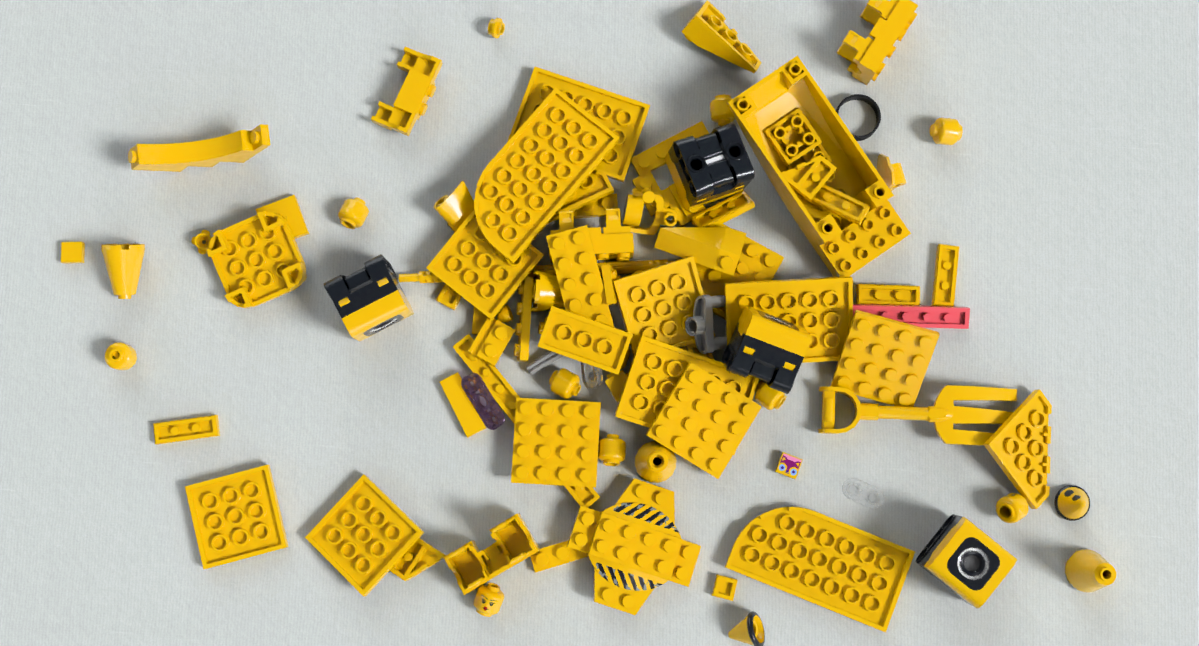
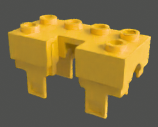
[836,0,918,85]
[549,208,634,263]
[443,513,540,595]

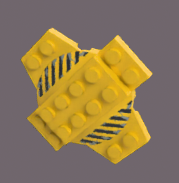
[567,478,701,615]

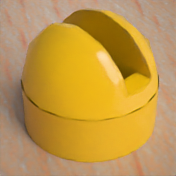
[497,305,513,323]

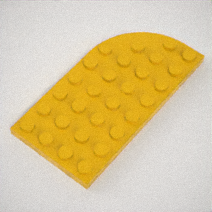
[474,87,620,264]
[725,507,915,632]

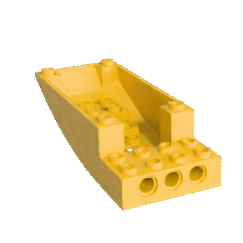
[728,56,911,277]

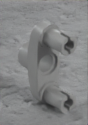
[685,295,727,354]

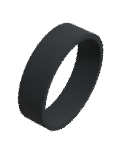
[836,94,881,141]

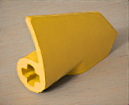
[876,153,906,191]
[433,181,474,233]

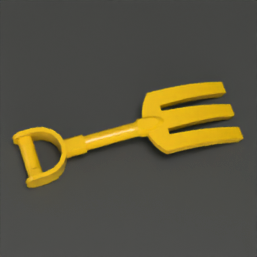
[818,385,1017,446]

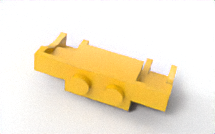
[371,47,443,136]

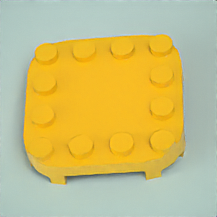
[207,211,307,308]

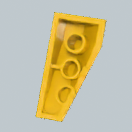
[681,0,761,73]
[654,227,747,276]

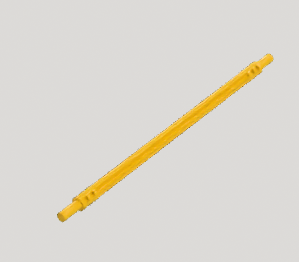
[399,259,673,284]

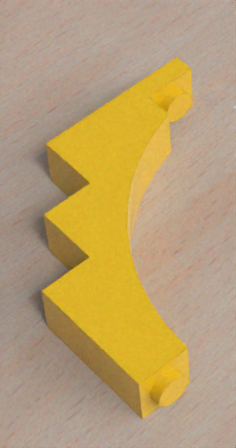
[128,124,270,172]

